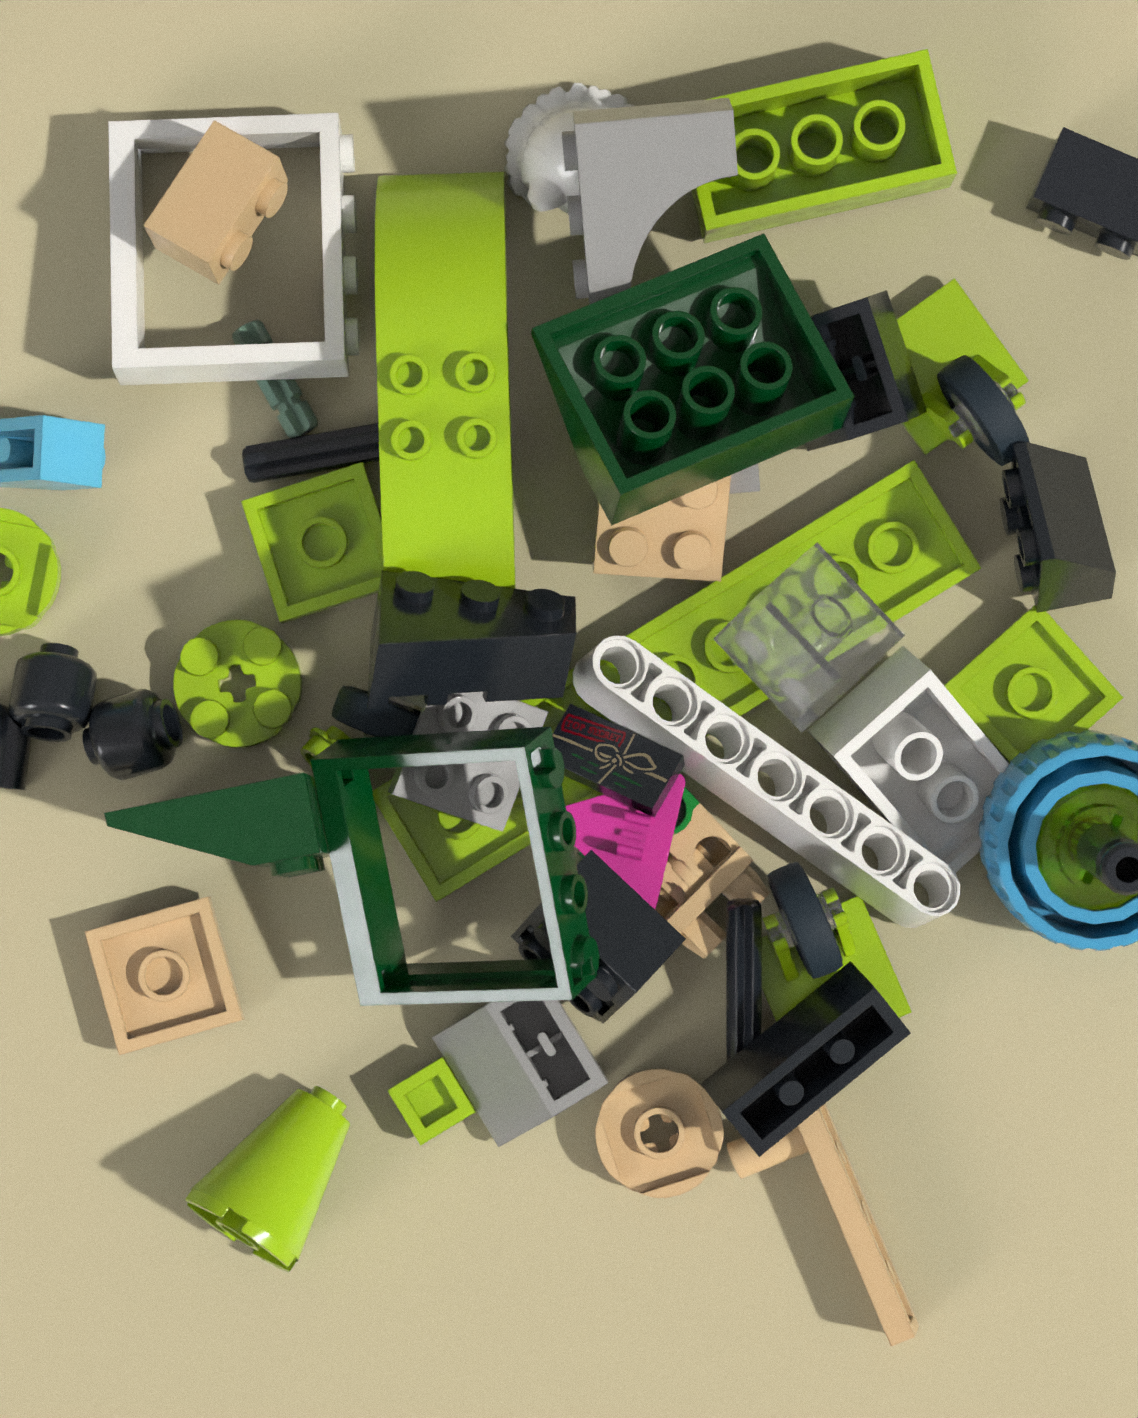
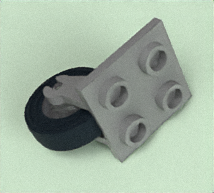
[331,686,548,832]

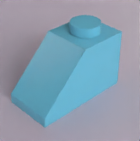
[0,415,106,491]

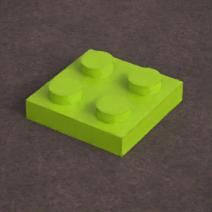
[241,462,384,624]
[944,605,1124,764]

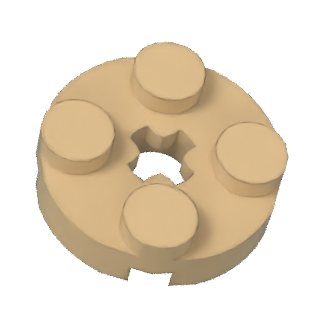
[595,1068,724,1198]

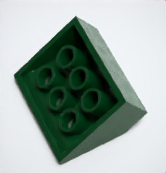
[531,233,854,526]
[104,773,330,878]

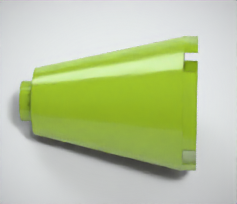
[184,1086,350,1272]

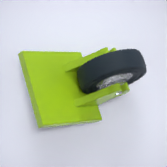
[897,278,1030,466]
[762,862,912,1021]

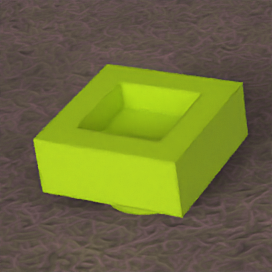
[387,1056,476,1146]

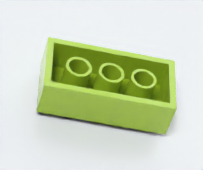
[691,49,957,243]

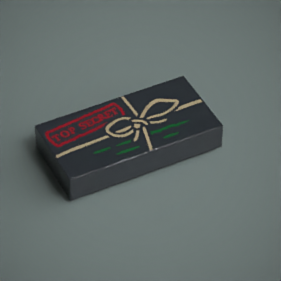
[552,703,685,818]

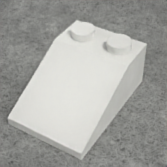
[807,646,1010,873]

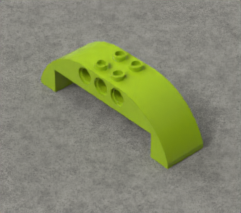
[375,172,516,589]

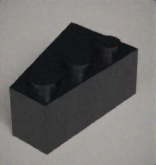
[367,571,577,709]

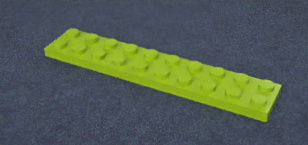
[373,460,981,902]

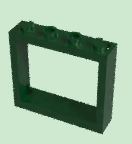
[310,726,599,1006]

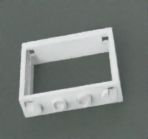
[108,113,360,385]

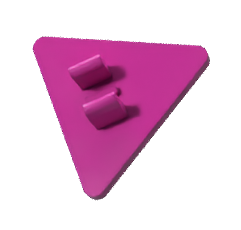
[566,774,686,909]

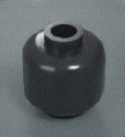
[9,643,97,742]
[82,689,183,780]

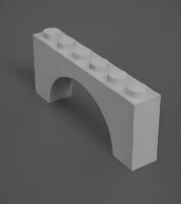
[562,98,760,494]

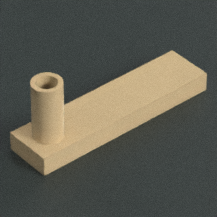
[727,1104,919,1346]

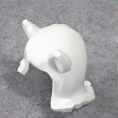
[504,83,634,214]

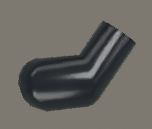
[0,703,31,790]

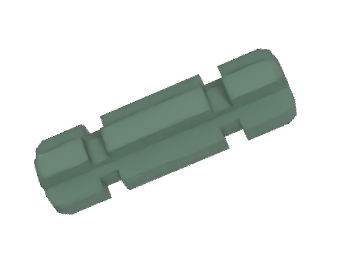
[232,319,318,438]

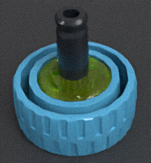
[978,730,1138,951]

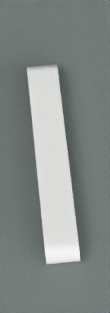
[573,635,961,928]

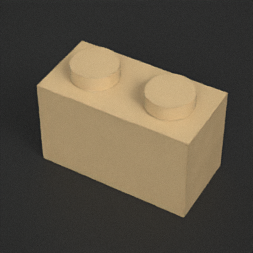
[143,120,288,285]

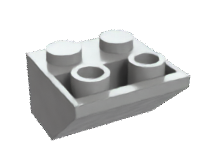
[432,1000,608,1147]

